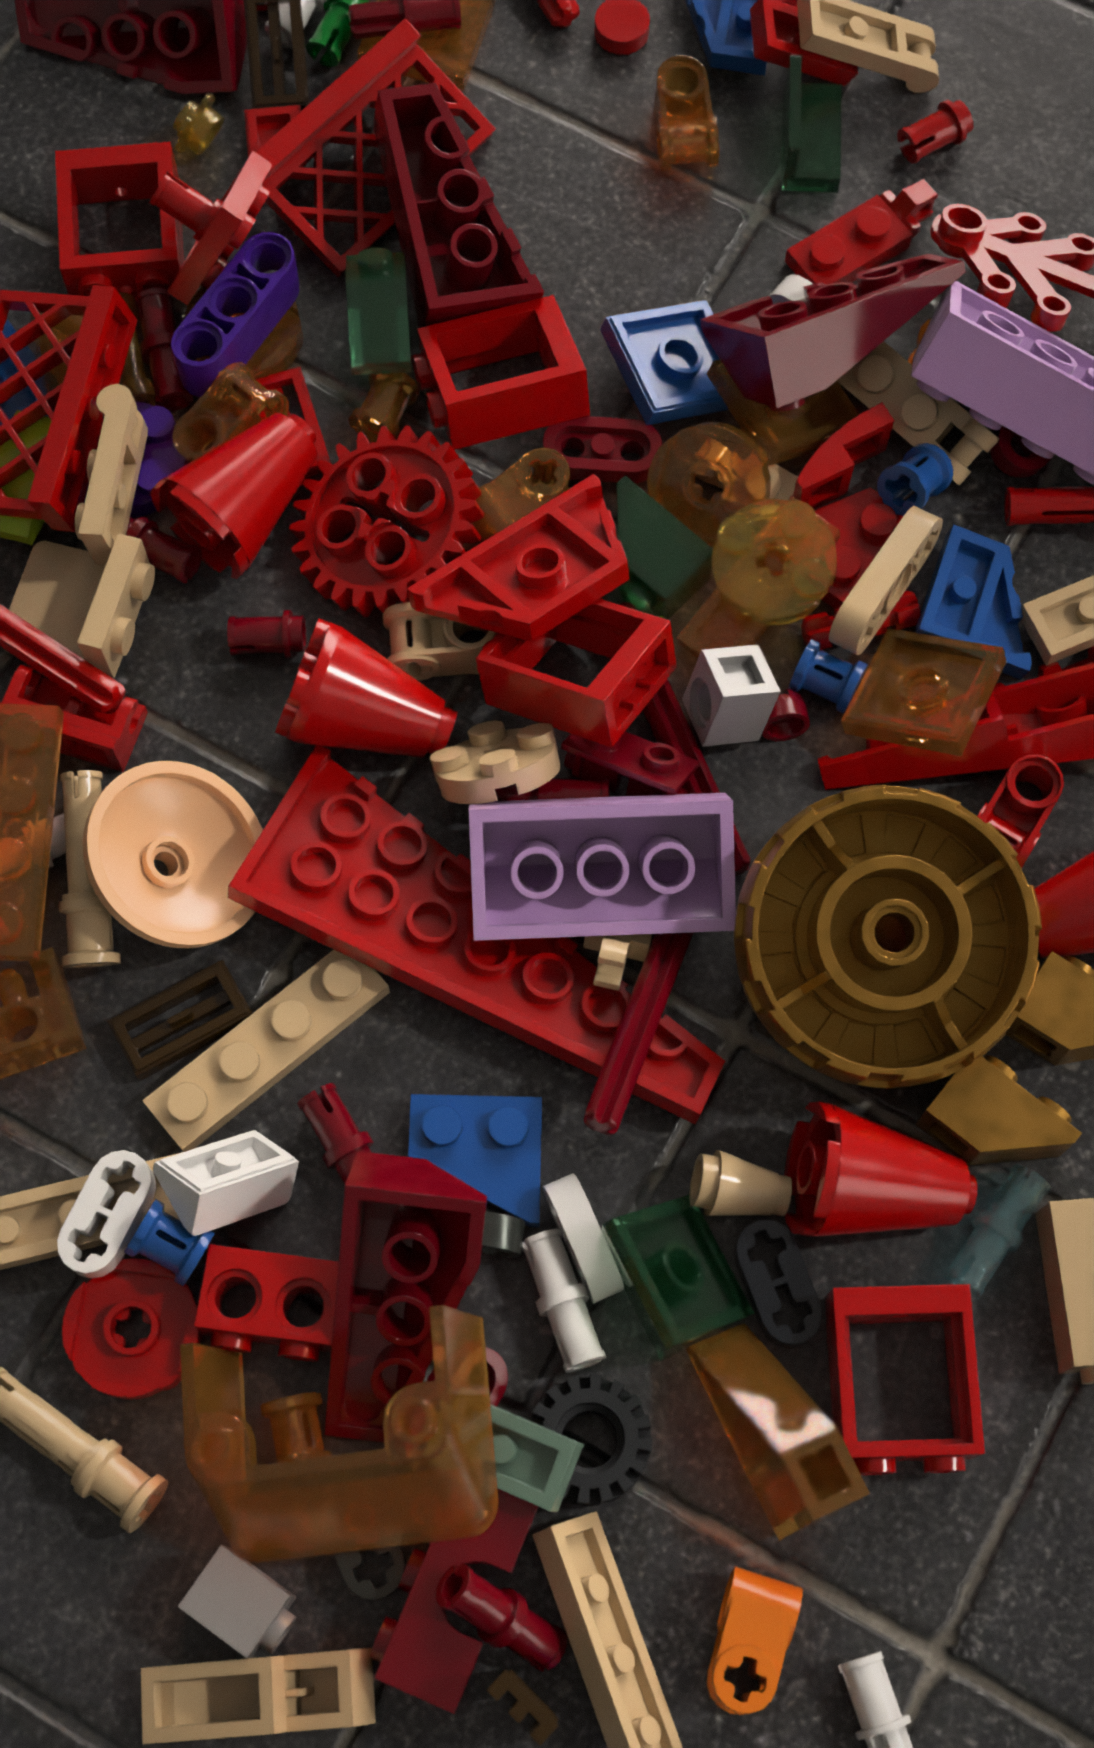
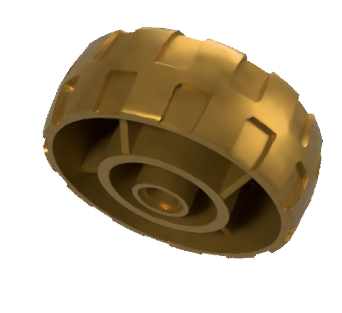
[733,785,1042,1088]

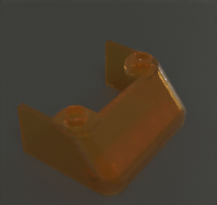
[180,1305,499,1563]

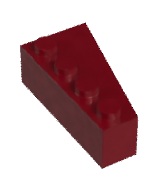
[373,83,544,328]

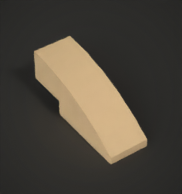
[141,1648,376,1744]

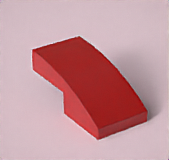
[790,402,894,518]

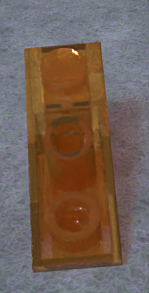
[686,1323,870,1541]

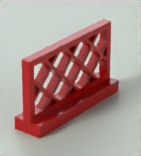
[256,18,496,278]
[0,285,138,532]

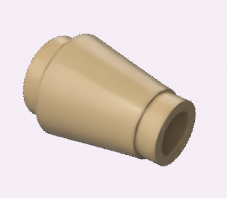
[689,1150,792,1216]

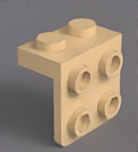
[4,533,155,679]

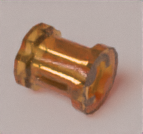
[348,366,420,443]
[260,1392,334,1476]

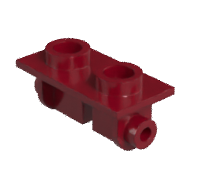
[560,731,700,796]

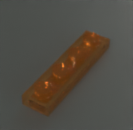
[0,704,64,962]

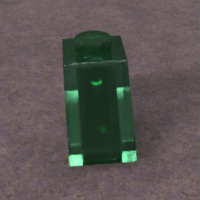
[346,248,412,375]
[615,476,715,620]

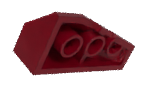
[14,0,247,94]
[700,254,966,412]
[325,1151,487,1444]

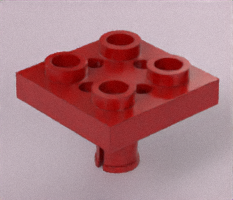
[149,150,273,305]

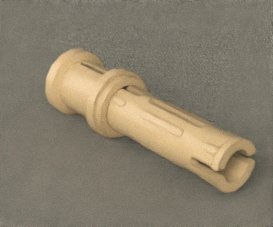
[59,770,121,968]
[0,1367,169,1533]

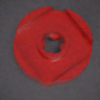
[62,1258,202,1400]

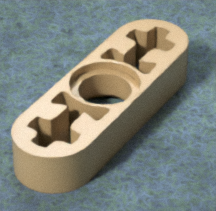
[829,506,943,655]

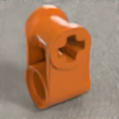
[706,1566,803,1715]

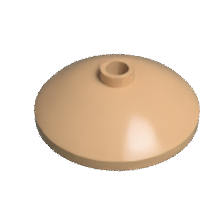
[83,761,263,949]

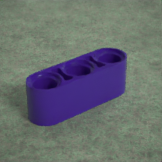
[171,232,299,398]

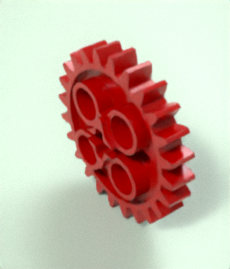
[289,425,484,618]

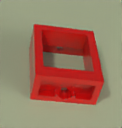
[55,141,184,298]
[411,295,590,450]
[475,599,677,748]
[824,1284,985,1475]

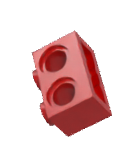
[194,1244,339,1362]

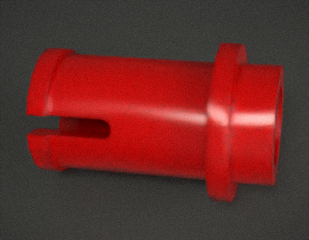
[897,100,973,164]

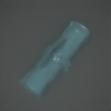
[943,1164,1051,1299]

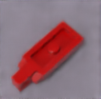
[785,179,938,285]

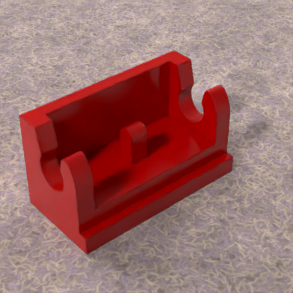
[0,665,148,772]

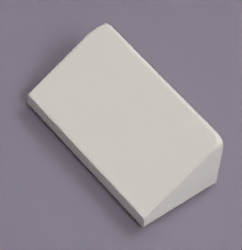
[153,1130,299,1236]

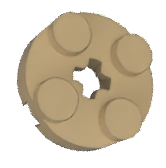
[430,720,561,804]

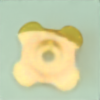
[173,93,224,155]

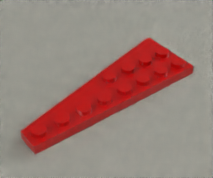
[228,745,725,1124]

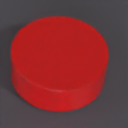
[594,0,650,55]

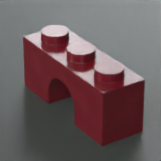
[369,1472,539,1714]

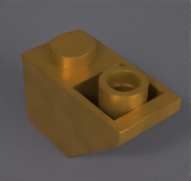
[1005,951,1094,1066]
[915,1055,1082,1165]

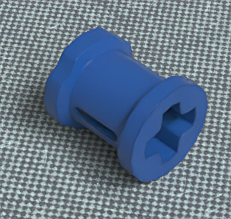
[877,443,953,516]
[788,639,868,714]
[124,1199,215,1286]

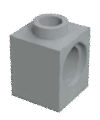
[682,645,781,747]
[178,1545,297,1658]

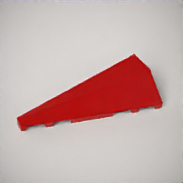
[818,646,1094,790]

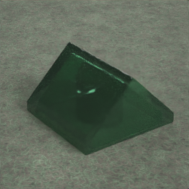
[602,1195,754,1362]

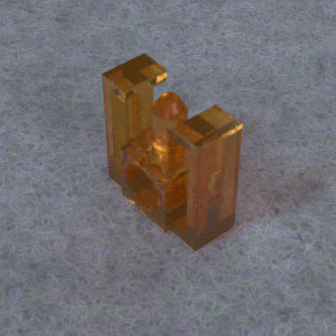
[0,947,87,1079]

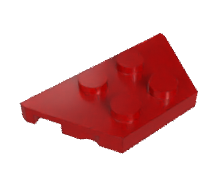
[407,474,630,642]

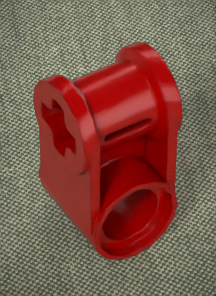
[977,754,1064,869]

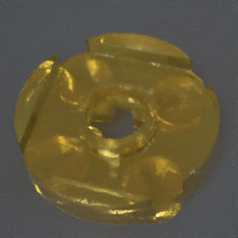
[712,499,837,626]

